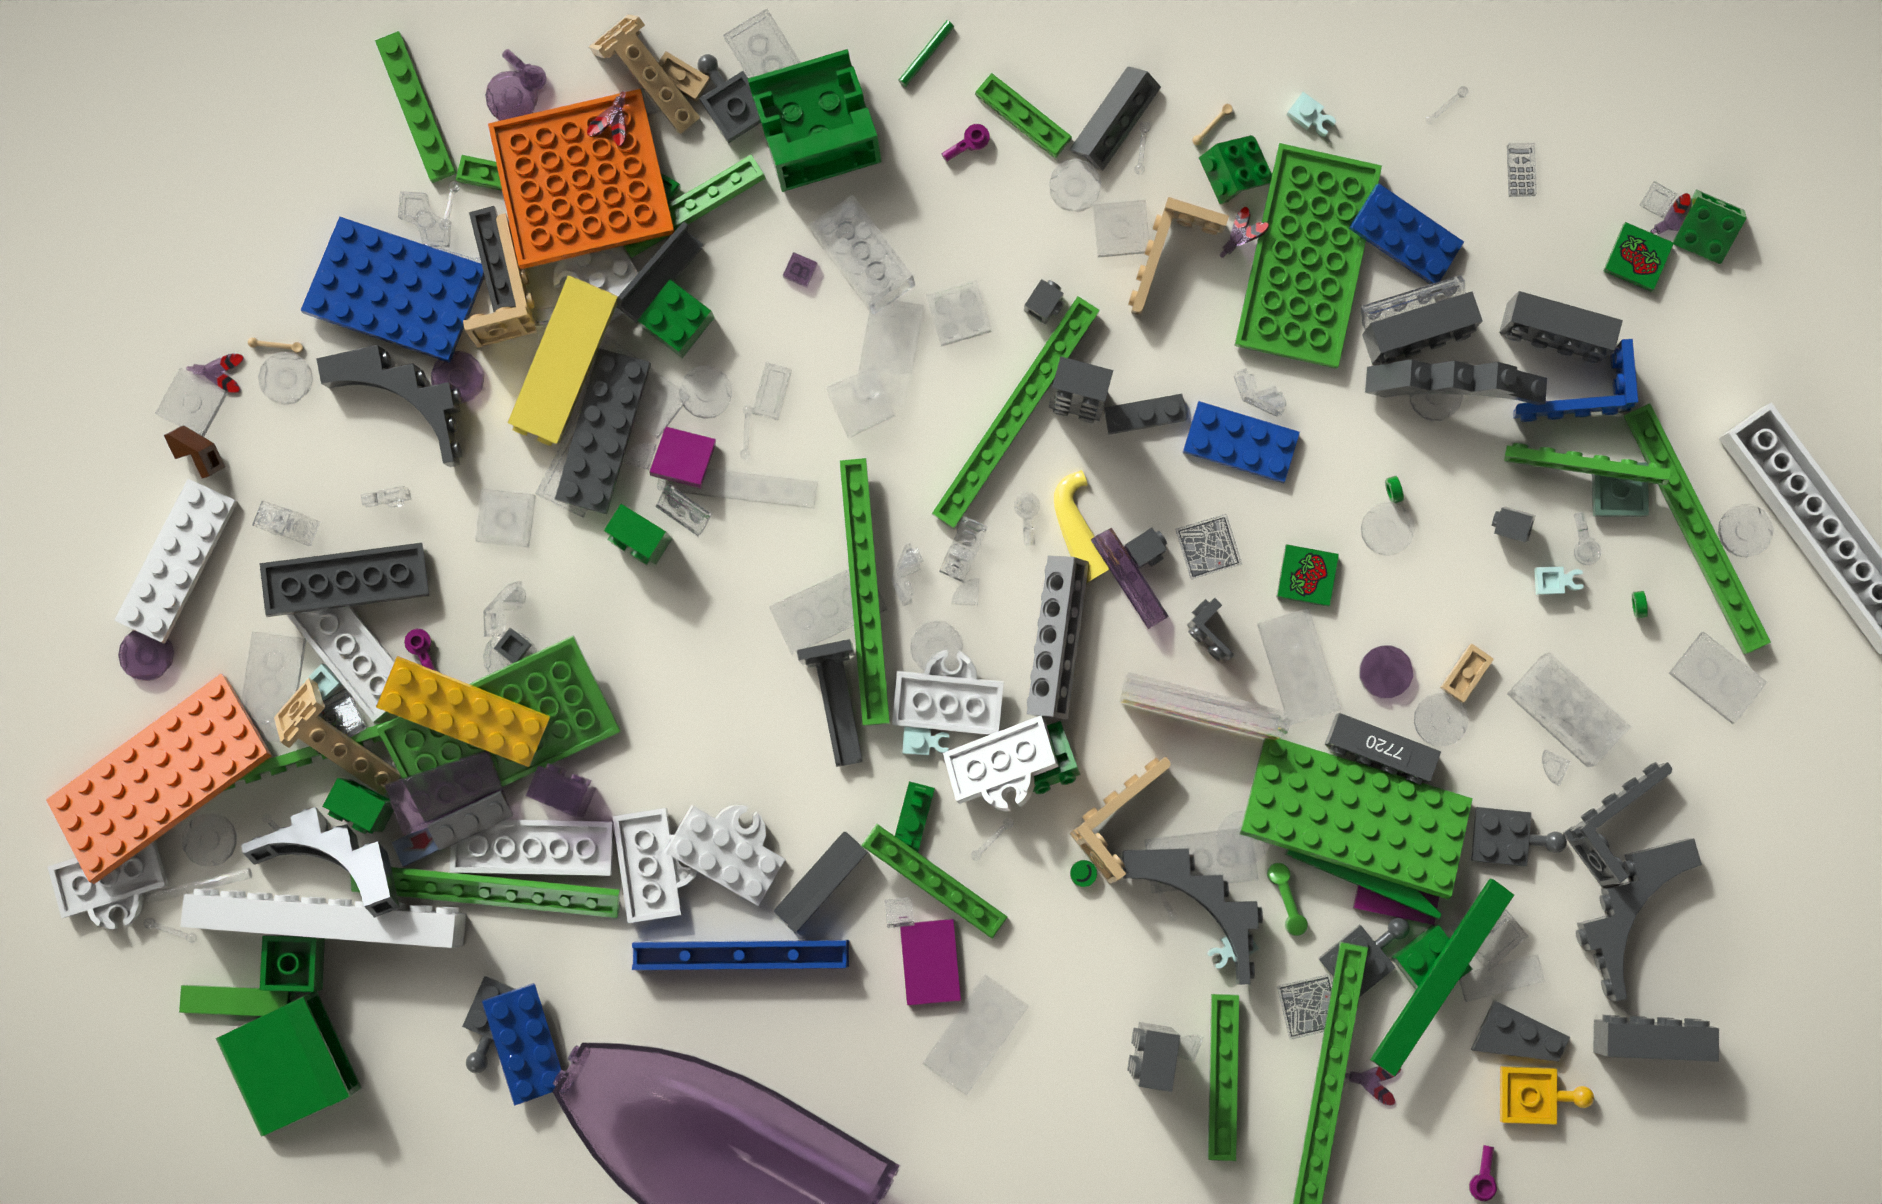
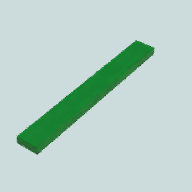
[1370,879,1514,1077]

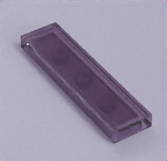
[1091,528,1169,629]

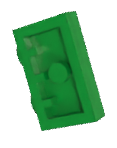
[1673,189,1747,264]

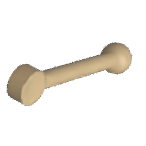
[1192,104,1233,145]
[248,337,303,353]

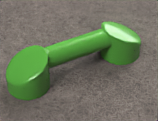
[1267,863,1308,936]

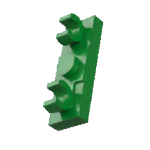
[895,781,935,852]

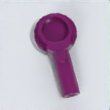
[941,124,990,162]
[404,628,436,671]
[1469,1145,1497,1201]

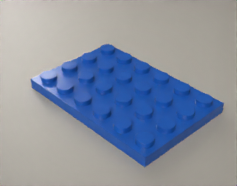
[301,216,485,363]

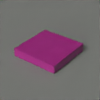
[649,426,716,489]

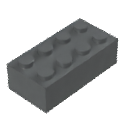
[1362,291,1483,364]
[1499,291,1623,363]
[1049,356,1114,423]
[1593,1015,1719,1062]
[1127,1022,1180,1092]

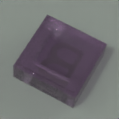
[783,252,818,288]

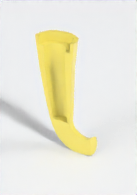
[1054,470,1116,584]

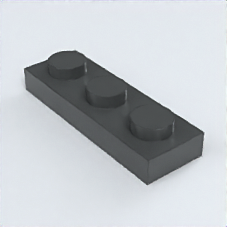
[1104,394,1187,435]
[427,790,514,851]

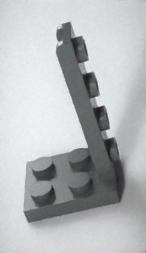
[797,639,863,767]
[1563,762,1672,886]

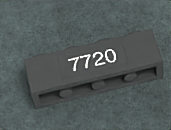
[1325,713,1441,785]

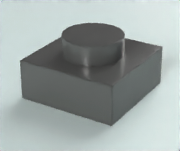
[493,628,533,663]

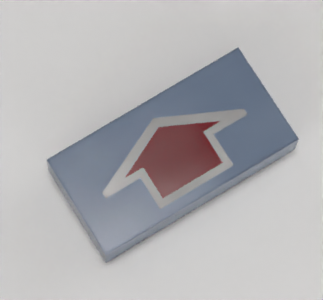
[392,825,439,867]

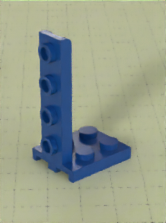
[1513,339,1638,422]

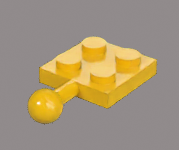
[1500,1066,1594,1124]

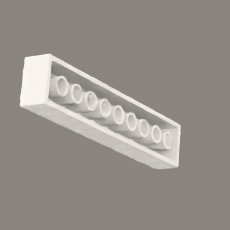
[1719,402,1882,654]
[180,888,466,948]

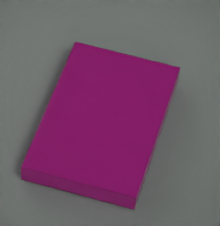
[1353,885,1439,925]
[900,919,961,1005]

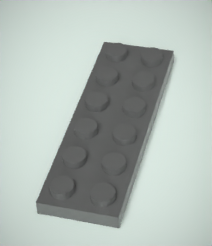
[555,348,651,514]
[259,543,429,617]

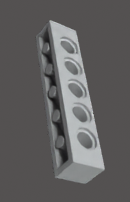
[1027,556,1089,720]

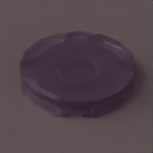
[485,71,538,121]
[431,351,484,403]
[118,630,174,681]
[1359,645,1413,698]

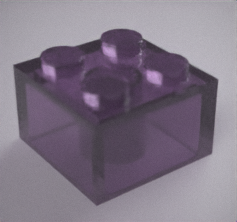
[526,763,596,817]

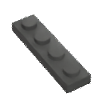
[469,206,516,312]

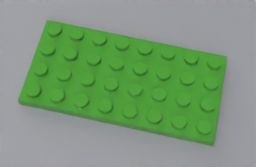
[1234,143,1382,369]
[377,635,621,823]
[1239,734,1473,900]

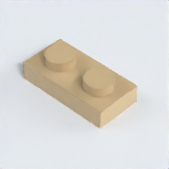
[658,51,711,102]
[1440,644,1494,703]

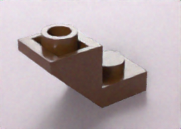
[164,425,225,479]

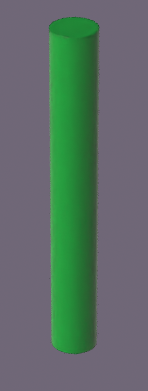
[898,20,954,87]

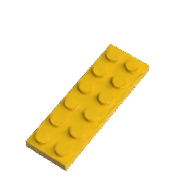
[376,656,550,767]

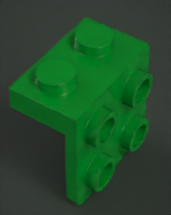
[1199,135,1272,204]

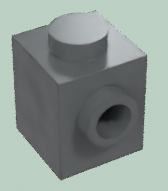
[1024,279,1065,325]
[1492,507,1536,542]
[1124,528,1167,569]

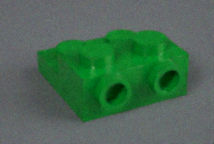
[1033,721,1080,794]

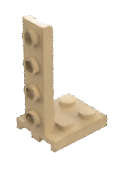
[589,14,700,134]
[1128,197,1229,315]
[463,213,538,348]
[274,678,401,795]
[1069,757,1171,884]

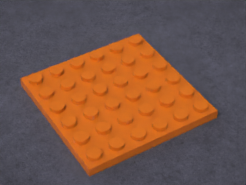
[488,89,674,270]

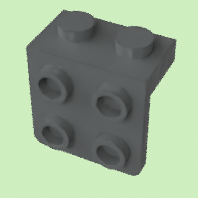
[1187,598,1234,662]

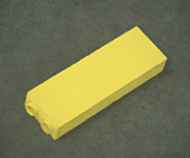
[508,275,618,446]

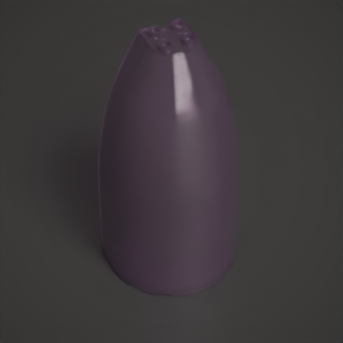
[553,1042,901,1204]

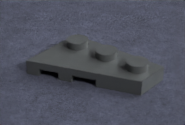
[1471,1000,1570,1062]

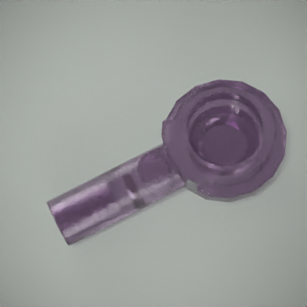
[502,49,547,91]

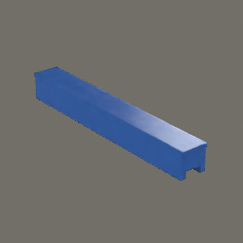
[632,940,849,970]

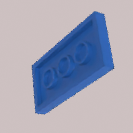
[1349,184,1464,287]
[1183,401,1300,483]
[482,983,567,1106]

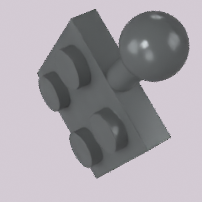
[697,54,760,144]
[1471,807,1567,866]
[1318,918,1410,997]
[462,976,515,1073]

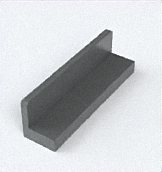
[1070,67,1161,171]
[617,222,703,323]
[774,832,868,933]

